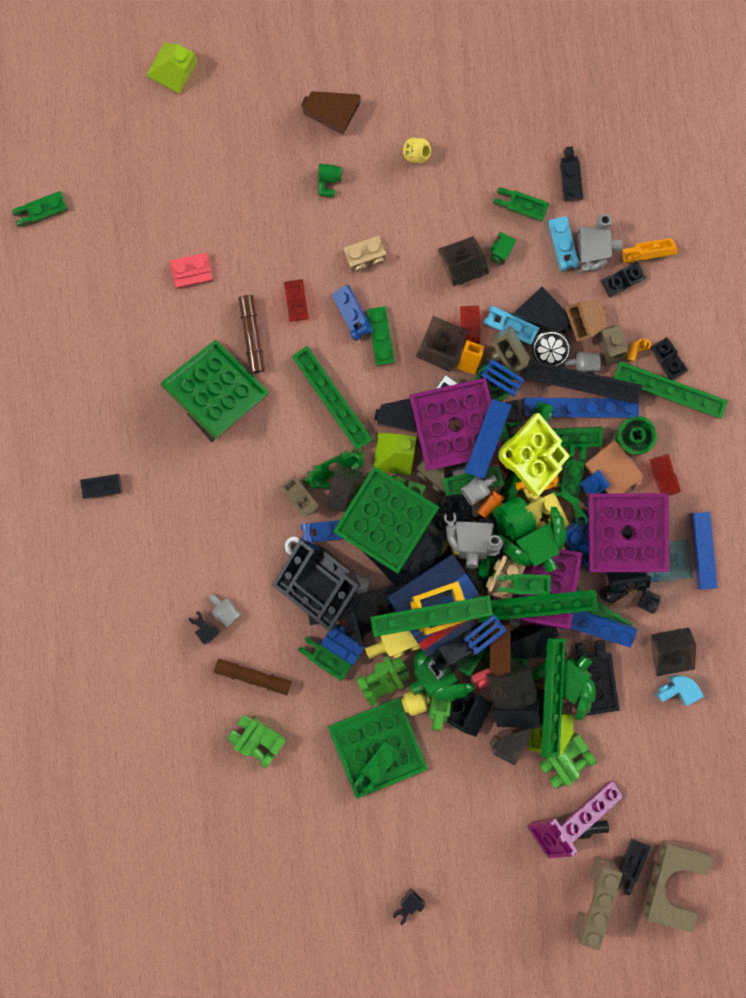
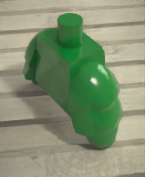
[499,507,567,573]
[409,649,475,702]
[529,655,596,721]

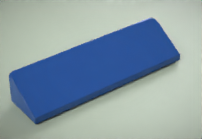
[464,399,511,479]
[690,512,717,590]

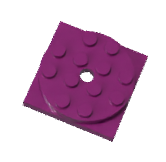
[409,378,501,471]
[588,493,669,572]
[494,542,582,630]

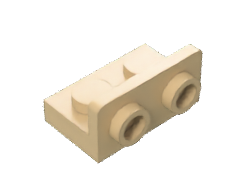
[343,236,387,272]
[486,555,525,599]

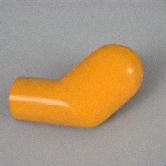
[626,338,651,362]

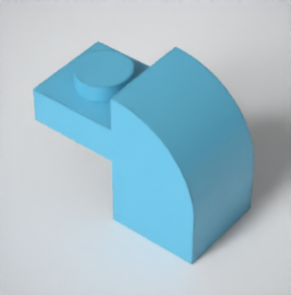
[655,674,704,706]

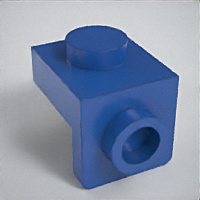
[580,469,611,494]

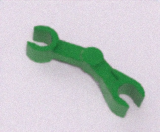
[552,483,588,527]

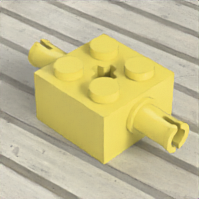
[523,489,570,550]
[365,631,420,659]

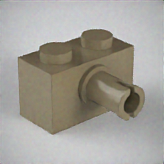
[483,326,530,372]

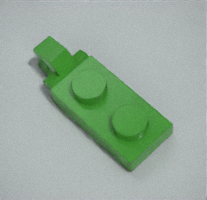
[429,696,451,731]

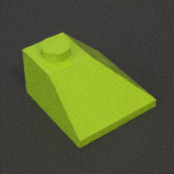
[146,43,198,94]
[373,433,417,476]
[528,712,574,755]

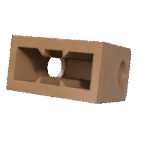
[565,300,608,342]

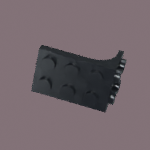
[346,582,407,647]

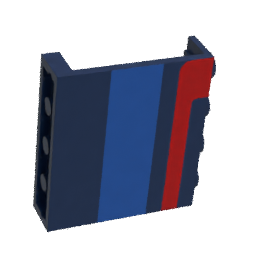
[386,554,484,658]

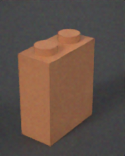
[584,440,644,494]

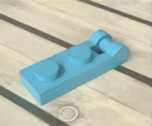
[547,216,580,272]
[483,306,539,346]

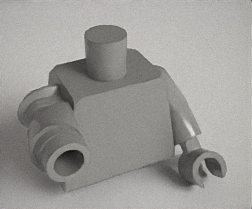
[576,214,622,274]
[444,512,503,569]

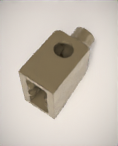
[596,325,628,365]

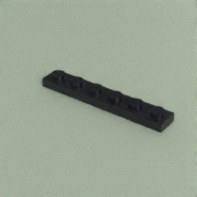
[525,360,642,404]

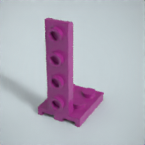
[527,781,623,858]

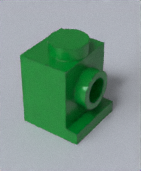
[490,231,516,264]

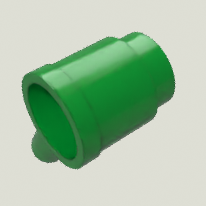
[318,163,342,197]

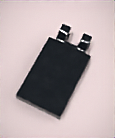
[572,639,620,716]

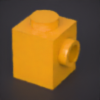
[457,340,485,375]

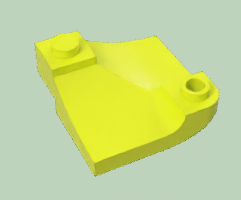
[498,413,570,496]

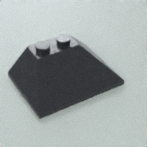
[364,517,449,585]
[272,539,360,632]

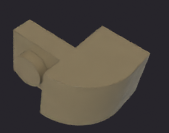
[280,475,319,518]

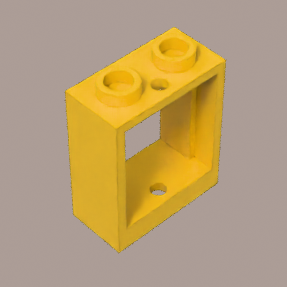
[410,581,471,635]

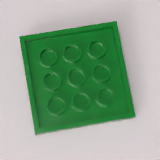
[160,339,269,440]
[333,466,440,574]
[328,697,428,799]

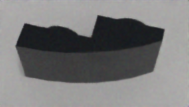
[601,262,646,297]
[651,337,688,381]

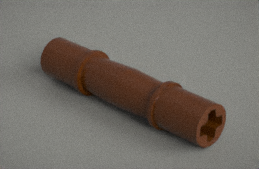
[238,295,265,373]
[214,658,292,696]

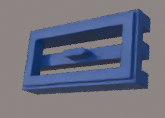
[481,359,524,396]
[464,615,507,655]

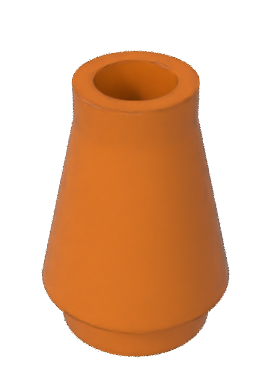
[477,489,504,519]

